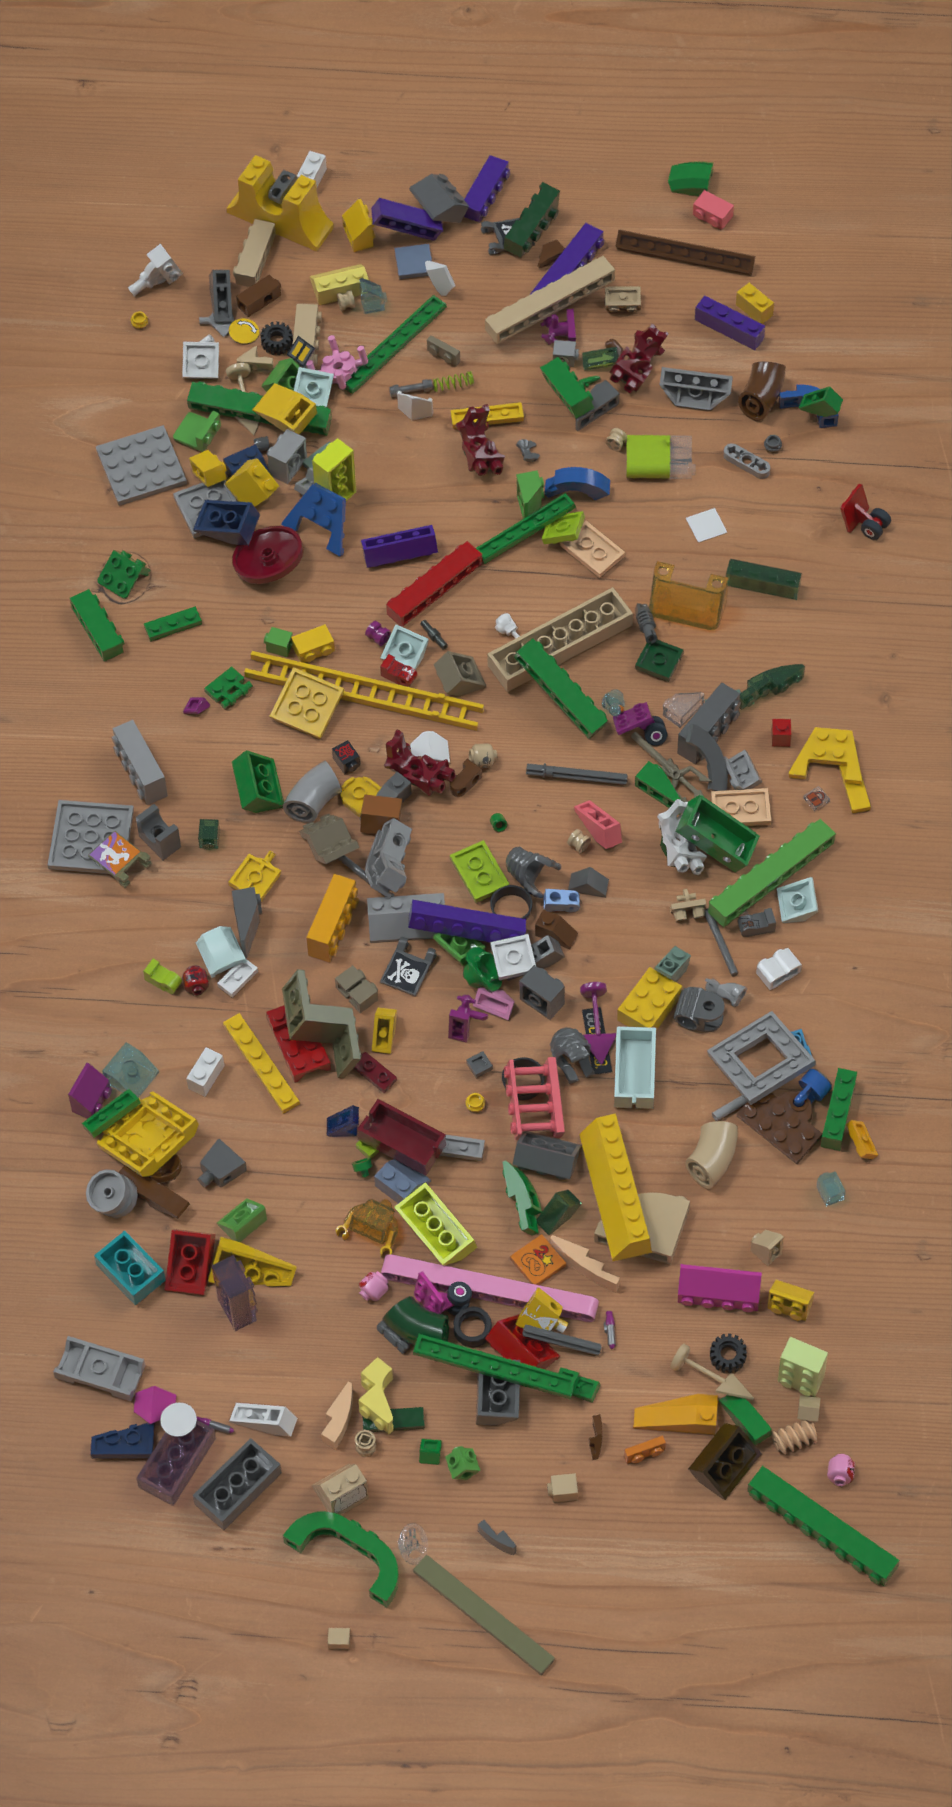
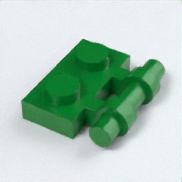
[204,666,253,709]

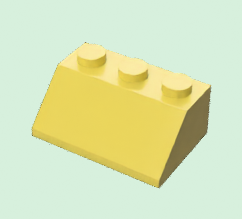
[310,264,370,305]

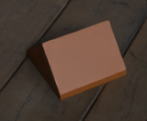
[360,794,402,834]

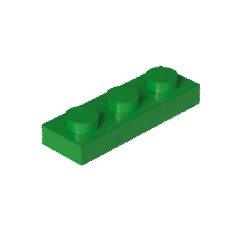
[144,606,202,642]
[82,1089,141,1138]

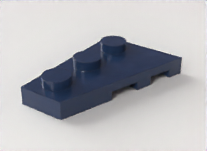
[90,1422,155,1459]

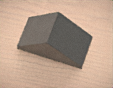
[568,867,609,898]

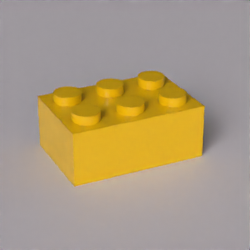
[617,967,682,1031]

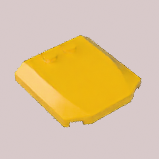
[97,1091,199,1177]

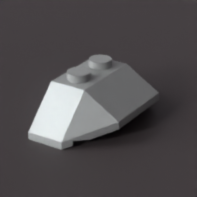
[659,367,733,410]

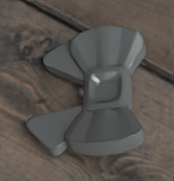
[516,439,540,462]

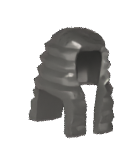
[506,846,561,898]
[550,1027,595,1084]

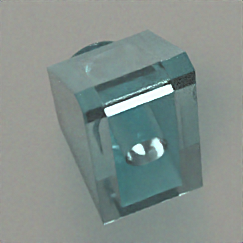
[359,278,387,314]

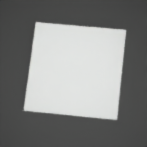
[686,508,727,542]

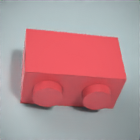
[693,190,734,230]

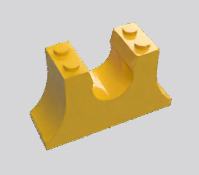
[226,155,334,252]

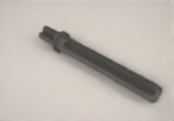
[526,763,628,785]

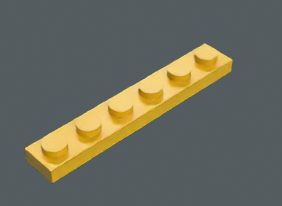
[223,1013,300,1114]

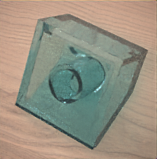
[102,1042,159,1098]

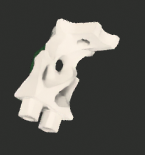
[657,799,707,875]

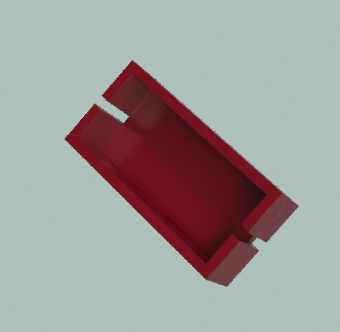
[357,1099,446,1176]

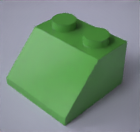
[261,358,300,392]
[516,470,544,519]

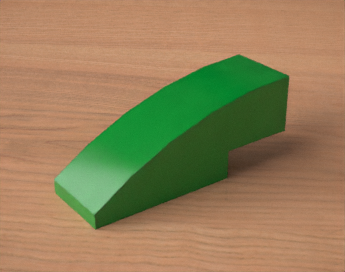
[719,1395,772,1446]

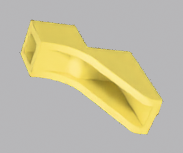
[359,1357,394,1434]

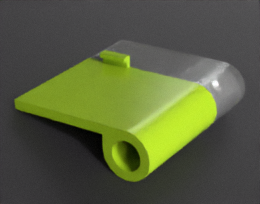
[626,435,696,479]

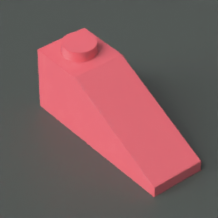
[574,800,622,849]

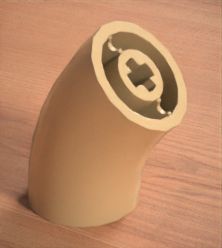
[685,1121,738,1189]

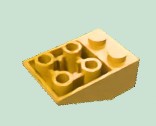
[252,383,317,434]

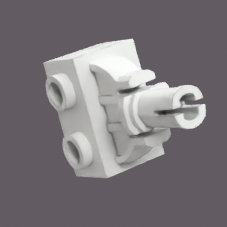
[128,244,183,296]

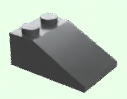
[232,887,262,959]

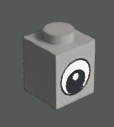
[553,340,579,367]

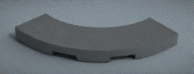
[686,724,728,791]

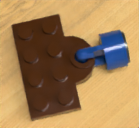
[737,1069,832,1164]

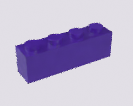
[464,155,510,222]
[371,198,443,241]
[695,295,765,350]
[361,525,438,568]

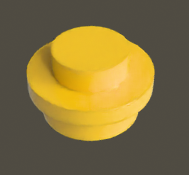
[130,311,148,329]
[465,1093,485,1112]

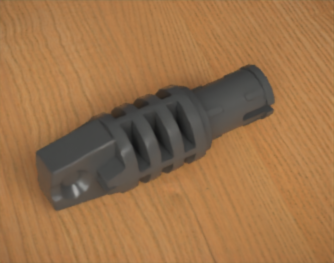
[635,603,657,643]

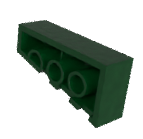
[503,181,560,258]

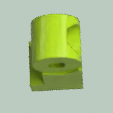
[143,958,182,994]

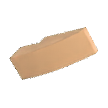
[321,1382,353,1450]

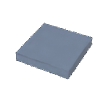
[394,244,432,279]

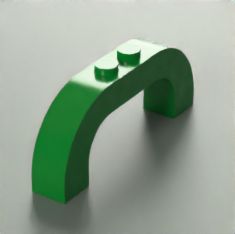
[283,1511,399,1608]

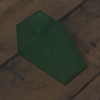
[536,1189,582,1235]

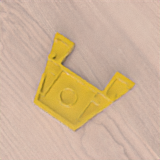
[789,727,862,785]

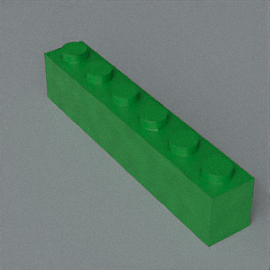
[514,638,608,739]

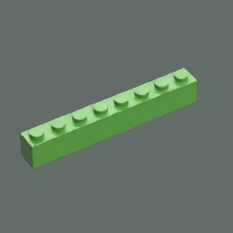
[708,819,836,927]

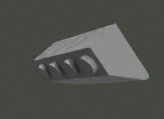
[367,893,445,943]

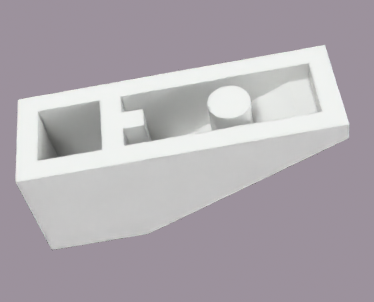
[229,1403,297,1436]

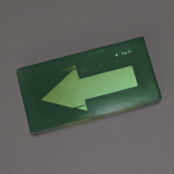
[582,347,619,371]

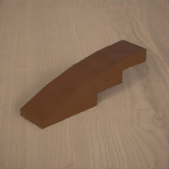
[118,1165,190,1219]

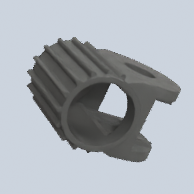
[674,987,725,1032]

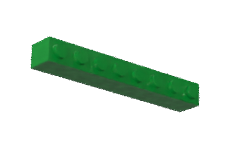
[187,382,332,436]
[747,1466,900,1586]

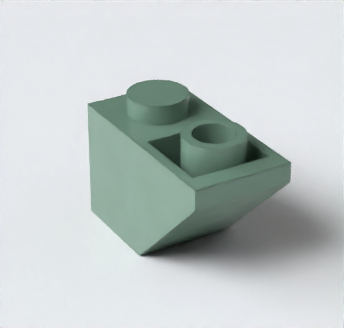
[654,946,691,982]

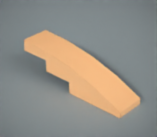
[550,1235,620,1292]

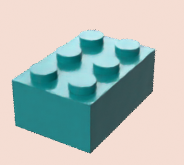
[94,1230,166,1306]

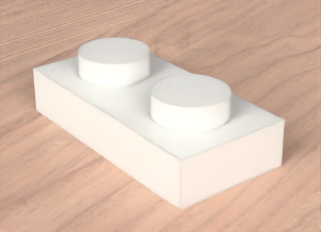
[217,959,258,998]

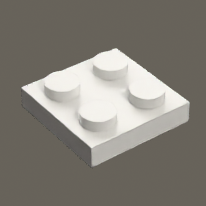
[182,342,219,379]
[491,934,536,980]

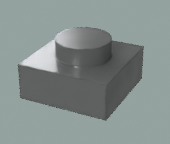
[466,1051,493,1078]

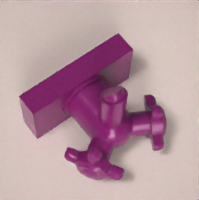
[540,309,576,345]
[448,995,488,1043]

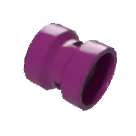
[365,621,391,646]

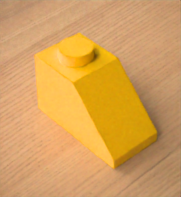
[372,1007,397,1054]

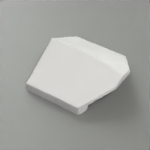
[425,261,455,296]
[397,391,433,420]
[410,731,450,767]

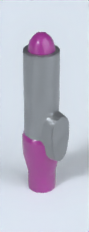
[604,1311,616,1349]
[196,1416,234,1434]

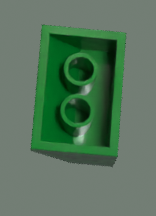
[231,750,284,813]

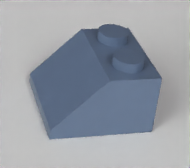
[374,1159,431,1204]

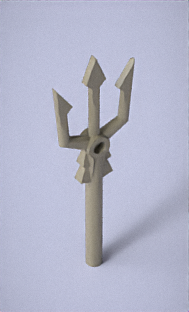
[631,732,713,802]

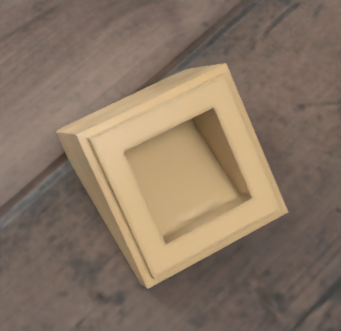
[328,1628,350,1649]

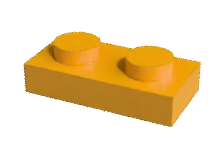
[846,1120,878,1159]

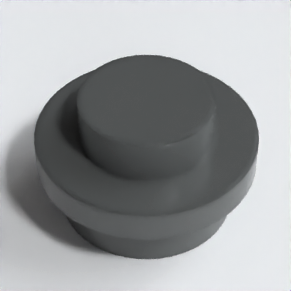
[764,435,782,452]

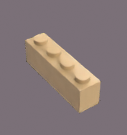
[233,219,276,287]
[293,304,322,369]

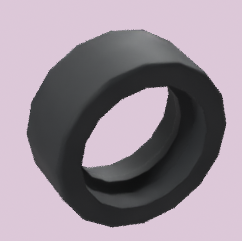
[453,1306,492,1348]

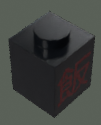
[332,740,360,775]

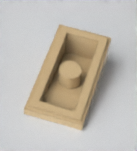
[797,1395,820,1422]

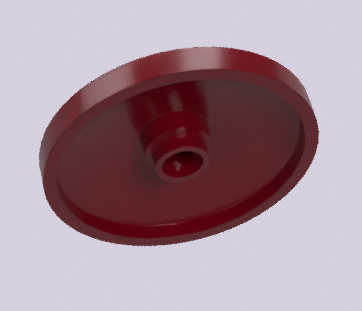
[232,526,304,584]

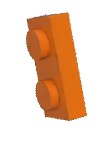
[624,1435,666,1464]

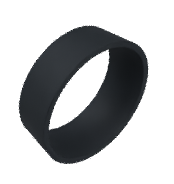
[490,885,532,920]
[502,1057,545,1100]

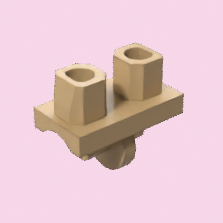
[670,889,706,922]

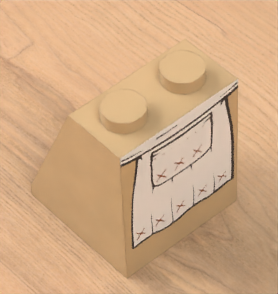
[312,1464,369,1515]

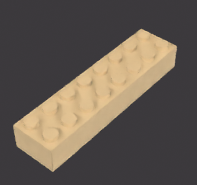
[487,587,633,692]

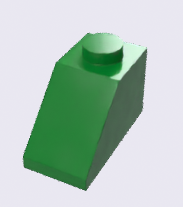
[799,386,844,417]

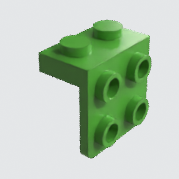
[173,411,221,452]

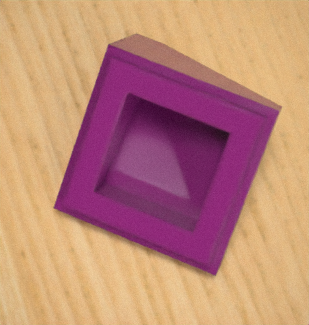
[183,697,210,714]

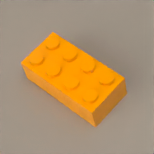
[306,874,359,963]

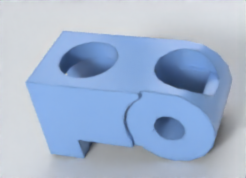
[543,889,580,912]

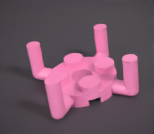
[306,335,368,390]

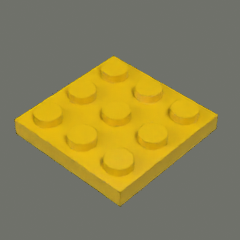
[270,667,344,739]

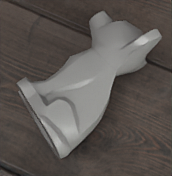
[705,978,747,1007]

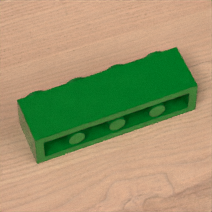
[540,357,594,419]
[70,589,125,662]
[821,1068,858,1151]

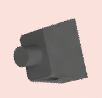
[198,1139,247,1187]

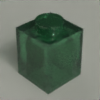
[198,819,220,850]

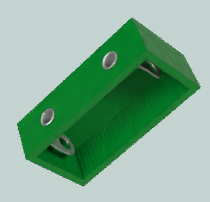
[675,794,760,872]

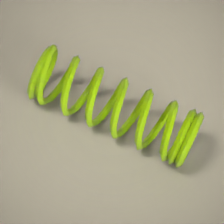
[433,371,474,392]

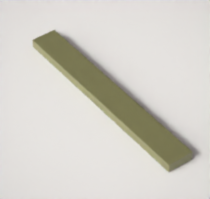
[413,1555,555,1676]

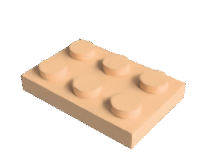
[560,521,625,578]
[711,788,771,826]

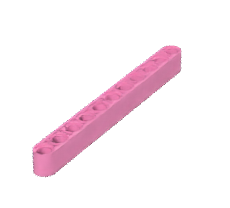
[381,1255,599,1322]

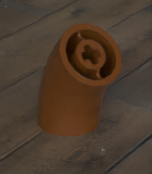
[738,362,786,421]

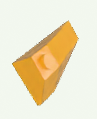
[633,1394,718,1435]

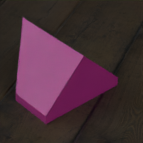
[134,1386,177,1424]

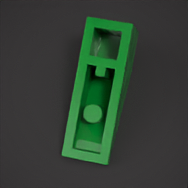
[635,761,681,815]

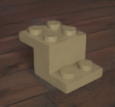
[299,814,360,864]

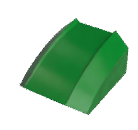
[668,161,714,197]

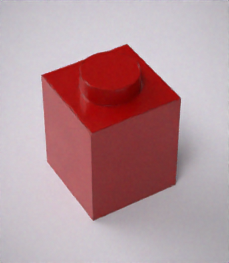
[771,719,792,747]

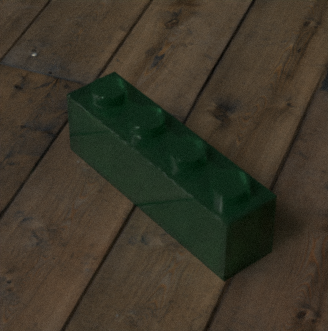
[725,559,802,600]

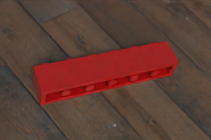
[386,541,482,627]

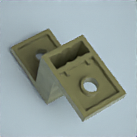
[282,969,361,1078]

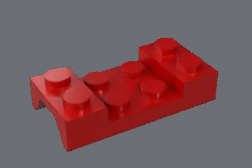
[266,1005,331,1083]

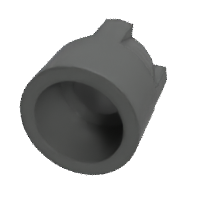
[254,436,270,452]

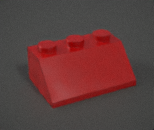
[485,1315,560,1370]

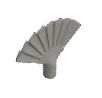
[199,313,234,337]

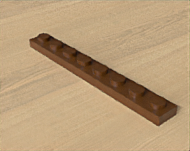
[615,229,756,274]

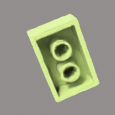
[778,1337,828,1397]

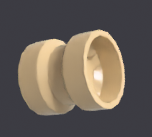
[355,1430,376,1457]

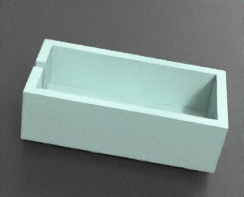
[614,1027,656,1109]

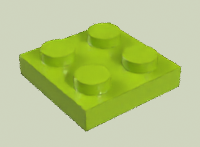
[542,511,585,545]

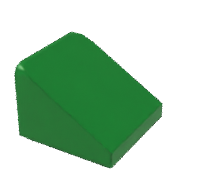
[419,1439,442,1465]

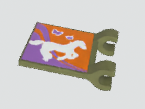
[88,831,152,888]

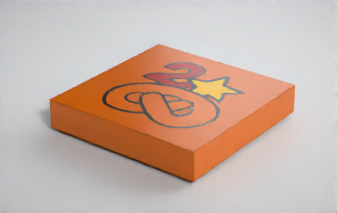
[510,1234,566,1285]

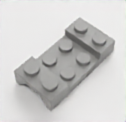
[53,1336,145,1401]

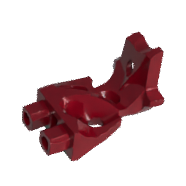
[609,324,669,394]
[455,404,505,476]
[384,729,456,796]

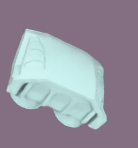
[196,926,247,978]

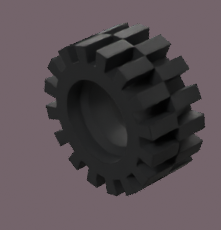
[260,321,293,356]
[710,1333,747,1374]

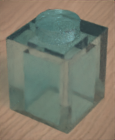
[816,1171,846,1207]

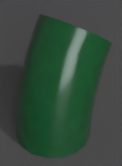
[382,1296,449,1346]

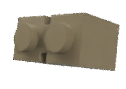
[335,965,378,1013]

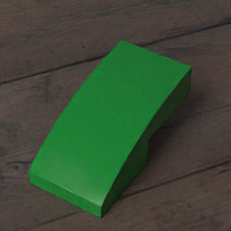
[558,1367,601,1403]

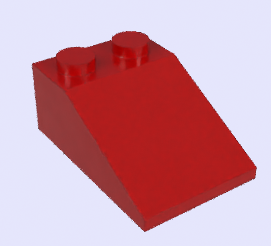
[165,1229,216,1295]

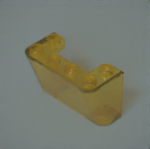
[649,561,729,630]

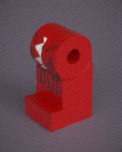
[380,654,418,687]

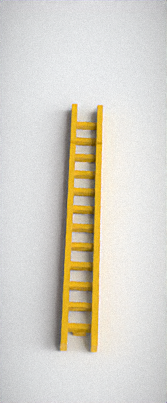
[244,651,484,731]

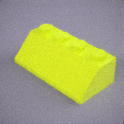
[394,1182,478,1266]

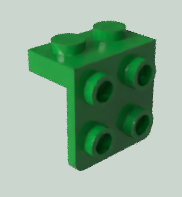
[97,550,151,598]

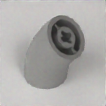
[283,761,342,822]

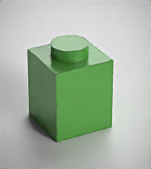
[264,627,293,657]

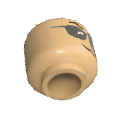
[469,744,497,768]

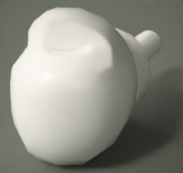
[495,613,520,638]

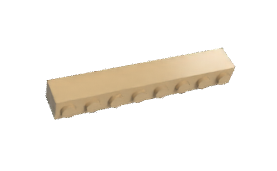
[485,256,615,344]

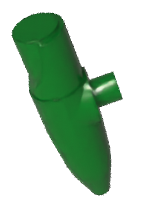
[578,376,600,388]

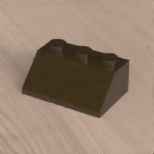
[688,1423,762,1500]

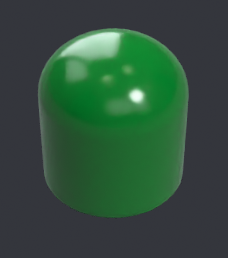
[490,813,507,832]

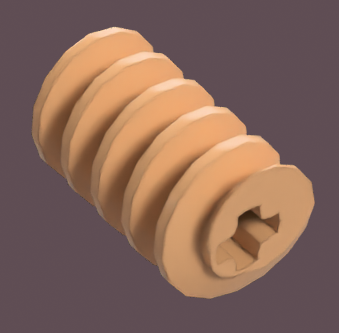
[771,1420,817,1455]

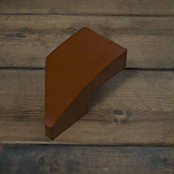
[537,240,565,268]
[589,1414,602,1460]

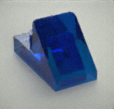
[327,1105,359,1137]

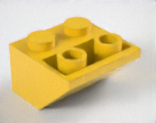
[342,199,375,252]
[767,1280,814,1321]

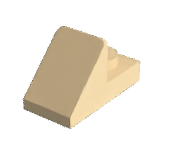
[237,346,274,374]

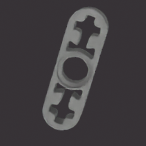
[724,443,770,479]

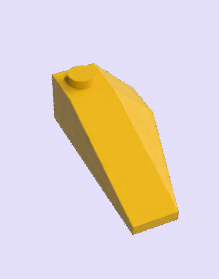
[208,1237,297,1287]

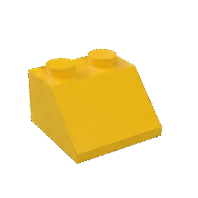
[225,458,279,507]

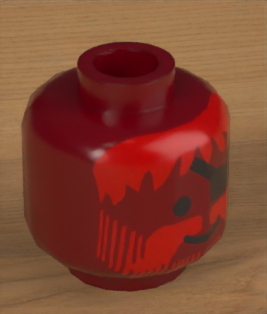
[182,965,209,996]

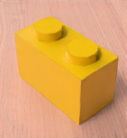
[736,282,774,324]
[189,450,227,487]
[291,624,335,663]

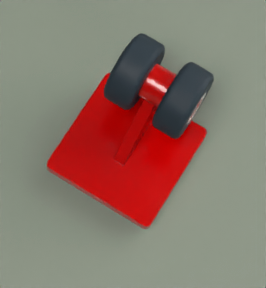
[840,484,891,540]

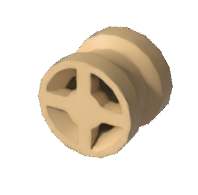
[337,290,355,311]
[605,428,627,451]
[567,829,591,853]

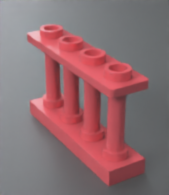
[504,1057,565,1140]

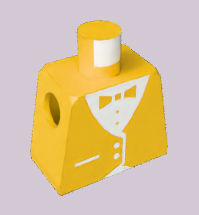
[516,1287,568,1333]

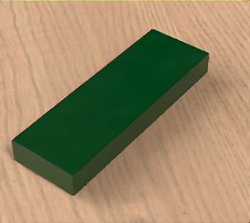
[362,1407,425,1432]

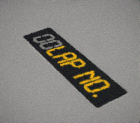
[582,1007,612,1075]

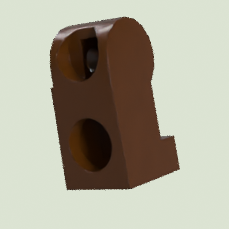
[450,758,482,797]

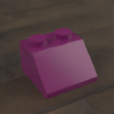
[68,1062,112,1119]

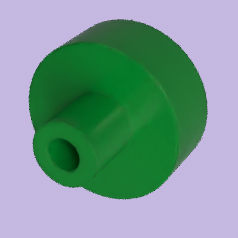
[352,1158,373,1177]

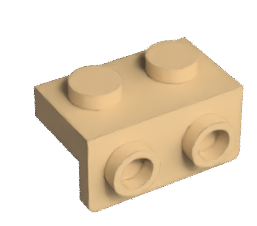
[605,286,641,312]

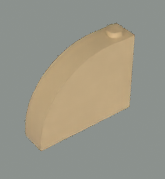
[594,1193,690,1265]

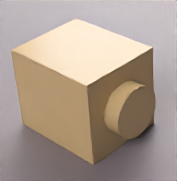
[547,1473,578,1503]

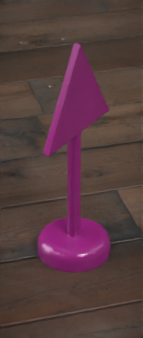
[580,982,617,1066]

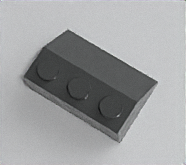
[409,174,469,223]
[512,1131,581,1180]
[476,1360,520,1426]

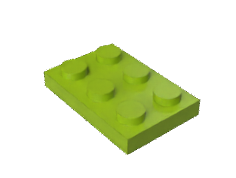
[450,840,510,903]

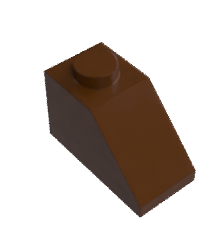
[535,909,578,950]

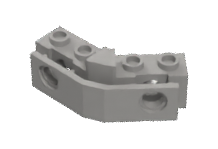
[365,818,412,898]

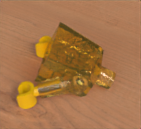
[336,1199,398,1257]

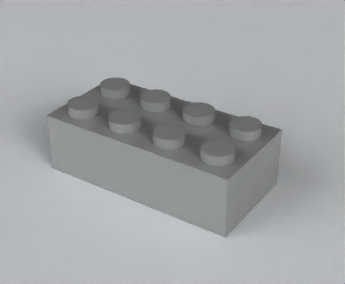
[111,720,168,805]

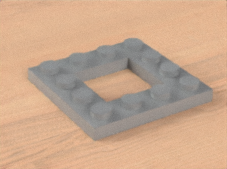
[707,1011,816,1105]

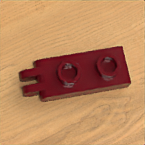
[353,1051,397,1093]

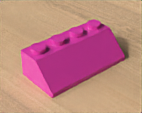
[677,1264,762,1312]

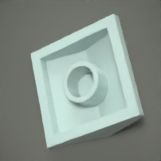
[294,367,334,407]
[380,625,429,670]
[777,877,818,923]

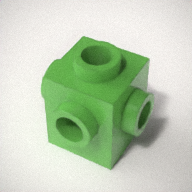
[445,1446,480,1480]

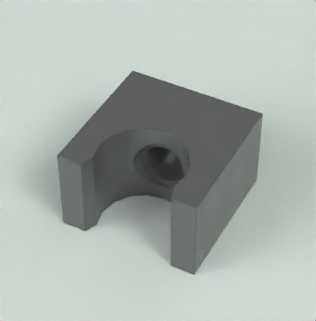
[136,804,181,861]

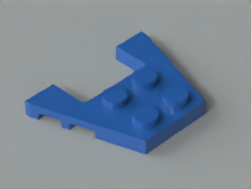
[281,483,346,556]

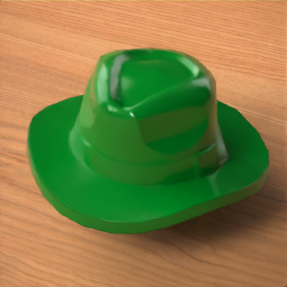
[463,947,502,992]

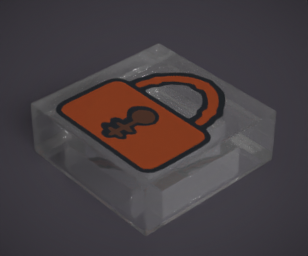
[803,786,830,812]

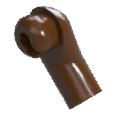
[605,339,623,362]

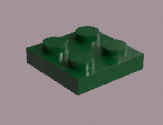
[635,638,684,682]

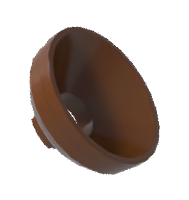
[149,1154,182,1184]

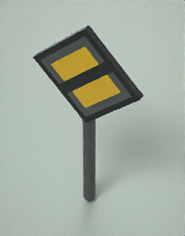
[287,336,316,368]

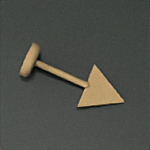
[226,363,259,435]
[670,1343,754,1400]

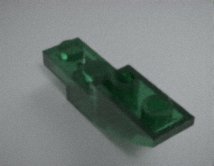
[739,664,805,710]

